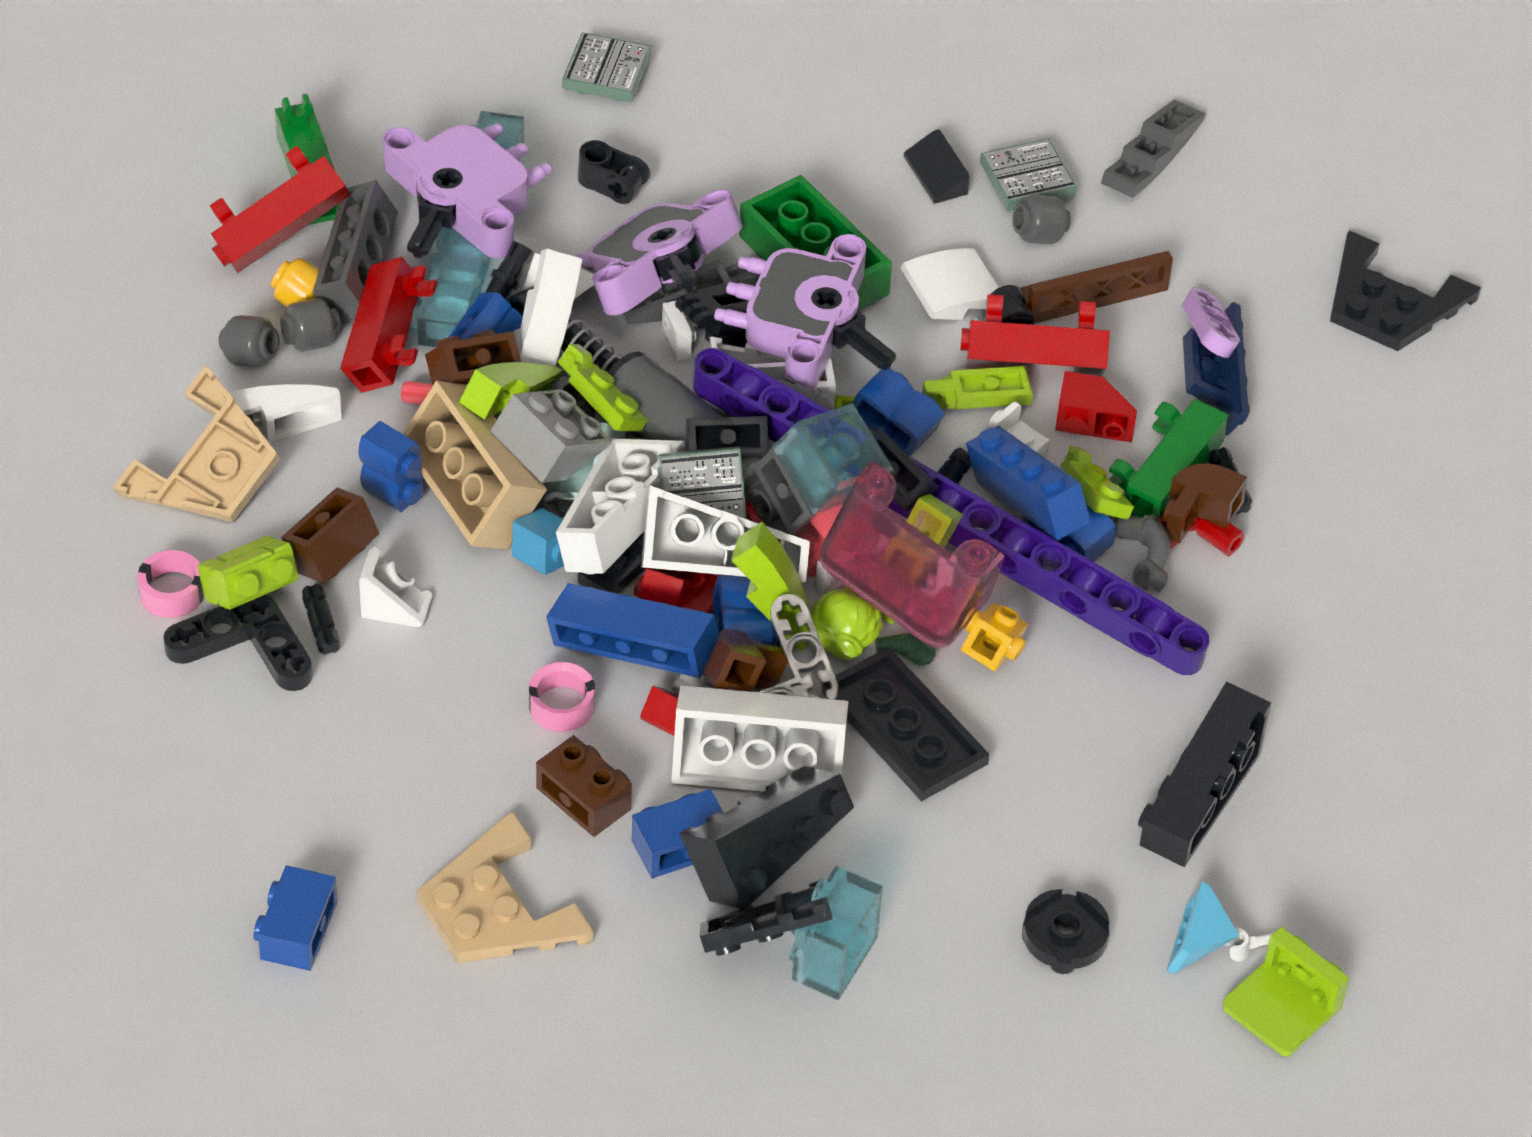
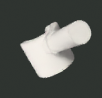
[1225,927,1273,962]

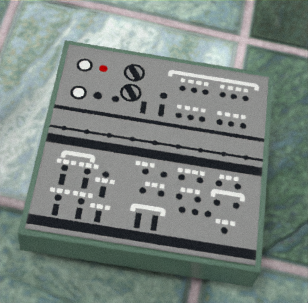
[562,32,651,102]
[980,138,1077,211]
[659,446,747,519]

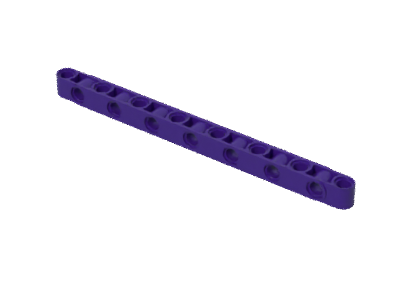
[693,348,1210,675]

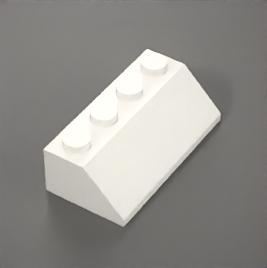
[671,685,848,792]

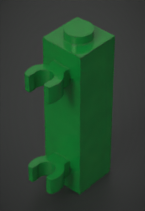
[275,93,339,225]
[1109,399,1229,517]

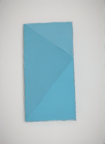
[1167,882,1239,974]

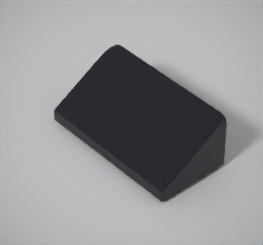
[903,129,969,204]
[685,416,769,458]
[852,428,940,512]

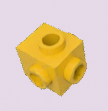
[960,603,1029,672]

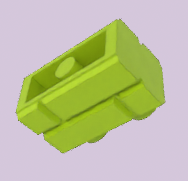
[197,536,299,610]

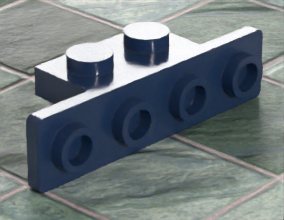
[1183,302,1250,436]

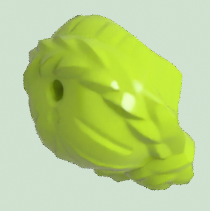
[806,587,883,660]

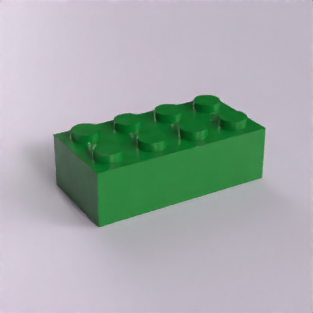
[739,175,892,310]

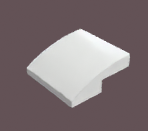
[900,248,999,320]

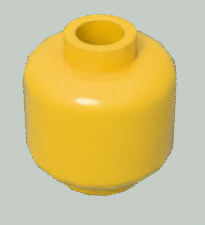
[271,258,319,307]

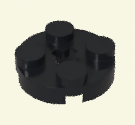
[1022,889,1109,974]

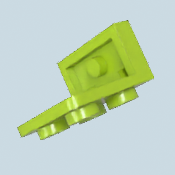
[1222,926,1350,1057]

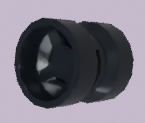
[991,285,1035,325]

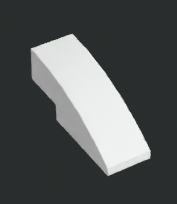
[214,384,342,443]

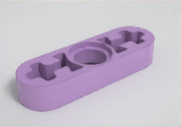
[1182,287,1240,358]

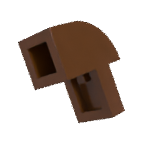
[1163,464,1247,544]
[703,629,787,692]

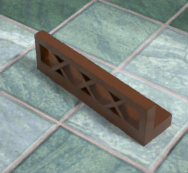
[1020,251,1173,324]

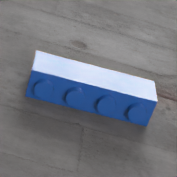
[966,425,1091,540]
[546,583,719,678]

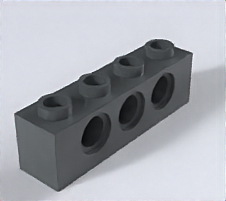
[313,180,398,323]

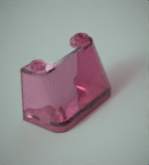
[819,460,1005,648]

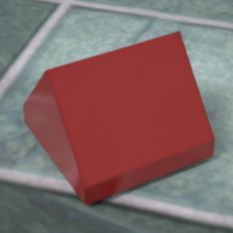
[638,568,692,607]
[640,686,679,736]

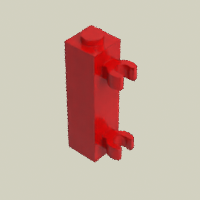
[209,146,350,273]
[340,257,438,393]
[960,294,1110,369]

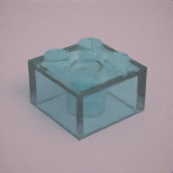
[772,403,894,515]
[789,866,883,1001]

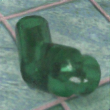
[875,632,936,665]

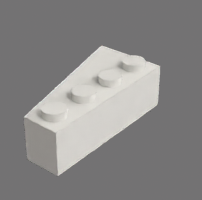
[556,438,686,574]
[641,486,810,582]

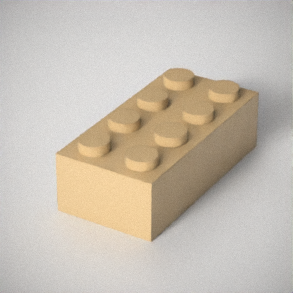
[403,380,547,550]

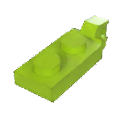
[558,344,648,431]
[922,366,1033,409]
[1060,445,1134,520]

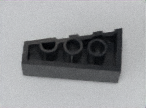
[1138,681,1271,868]
[679,766,854,910]

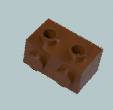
[425,330,521,385]
[281,487,380,584]
[536,735,632,837]

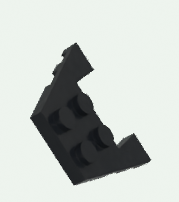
[1330,230,1481,351]
[700,879,833,956]

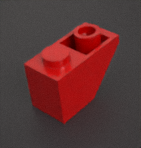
[1055,371,1137,443]

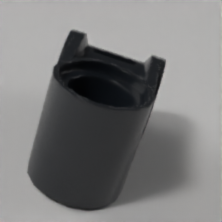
[578,140,651,204]

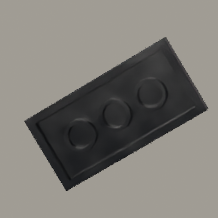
[822,647,990,802]

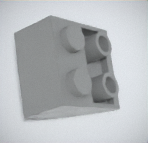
[490,389,612,483]

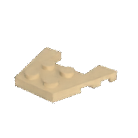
[113,366,280,522]
[417,812,593,963]

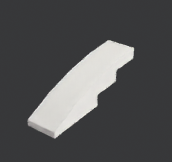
[514,249,582,366]

